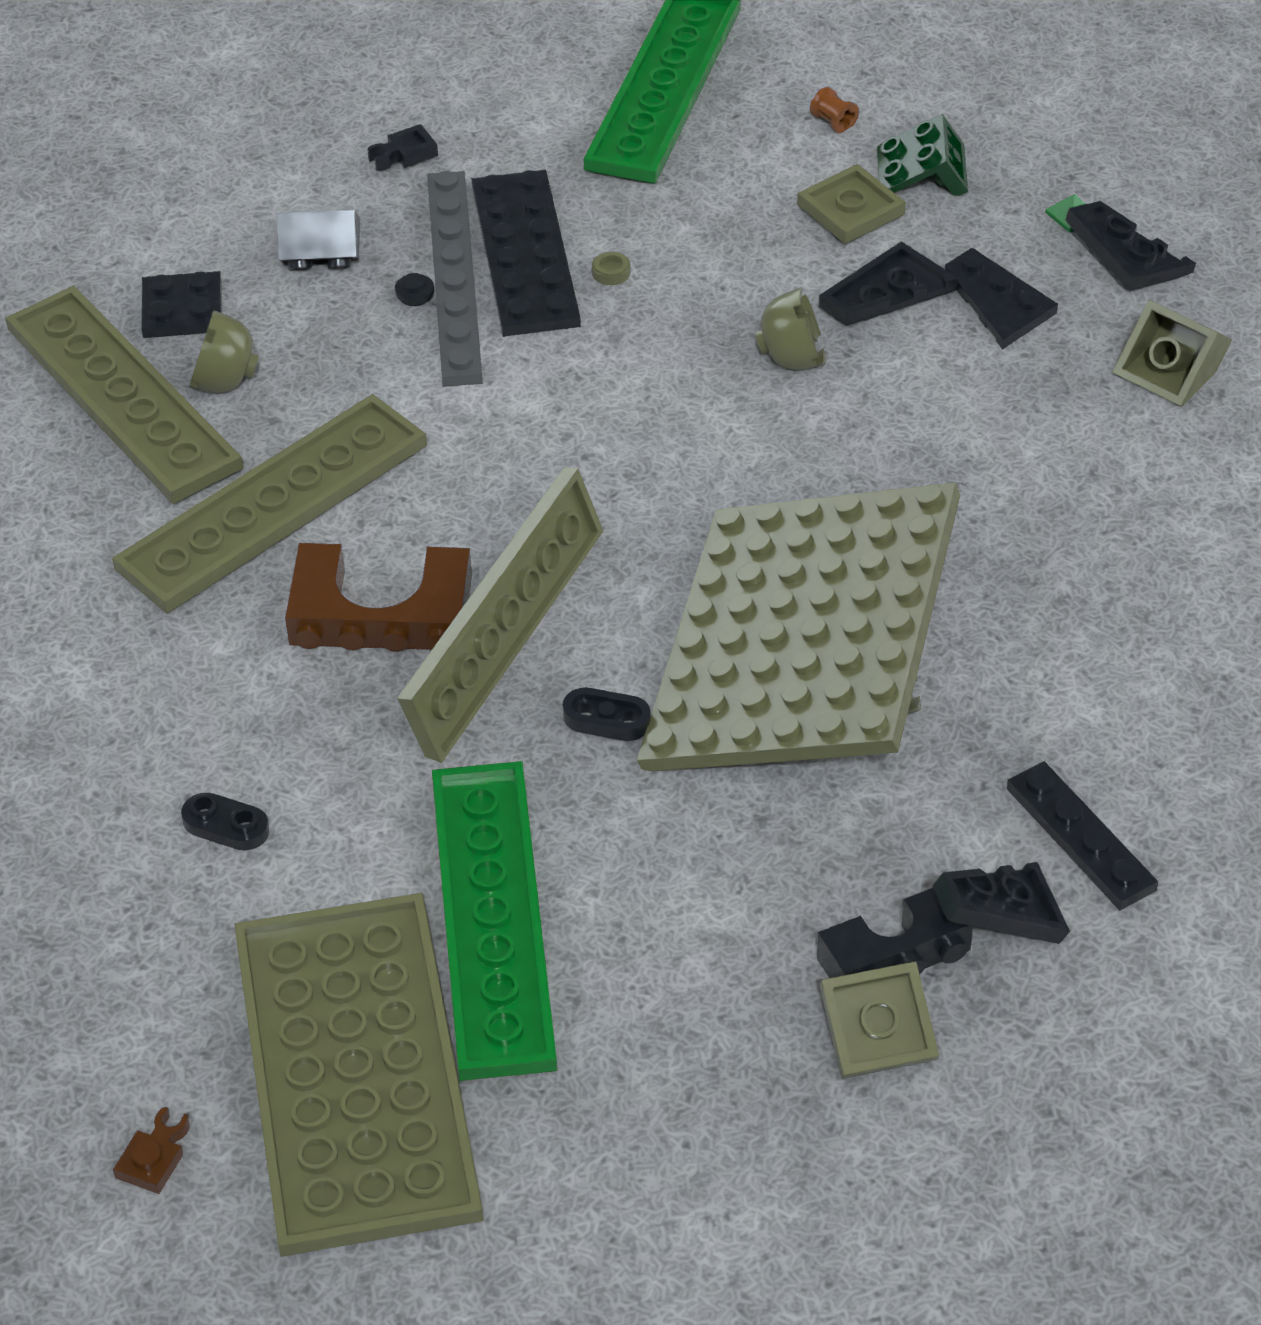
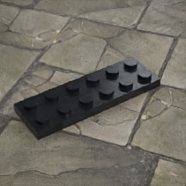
[471,169,581,337]

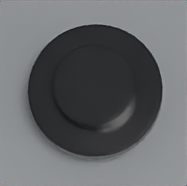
[395,273,434,306]

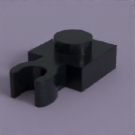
[367,124,438,171]

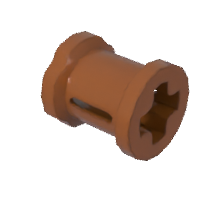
[809,87,859,133]

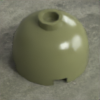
[756,287,826,371]
[189,310,259,394]

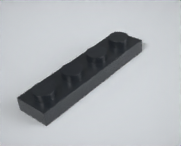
[1007,761,1158,911]

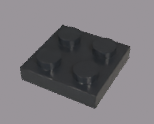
[141,271,222,338]

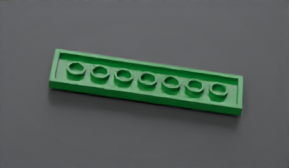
[583,0,741,184]
[432,761,558,1081]

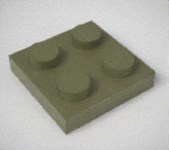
[797,164,906,244]
[819,962,939,1079]

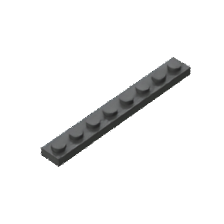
[427,171,483,387]

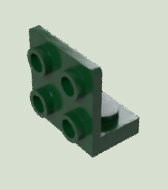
[877,114,968,196]

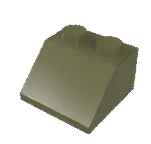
[1112,300,1232,407]

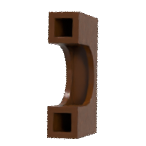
[285,543,472,652]

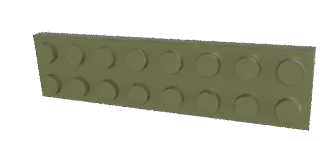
[5,285,243,504]
[112,394,427,614]
[397,467,604,763]

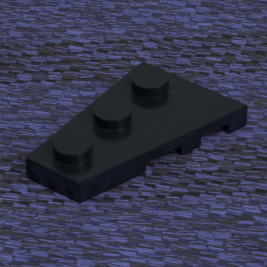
[1065,201,1196,291]
[945,248,1058,350]
[933,862,1070,944]

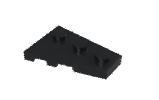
[819,241,958,326]

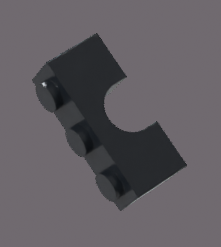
[817,888,973,978]

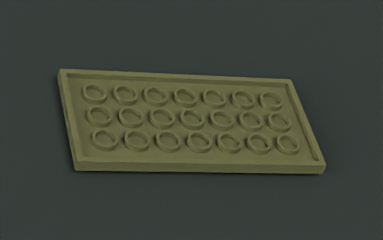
[234,892,484,1257]

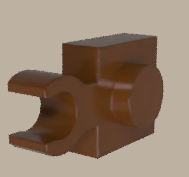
[113,1107,190,1194]

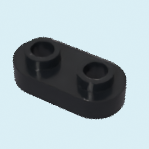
[562,687,651,741]
[181,792,269,851]

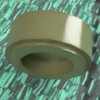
[592,252,631,285]

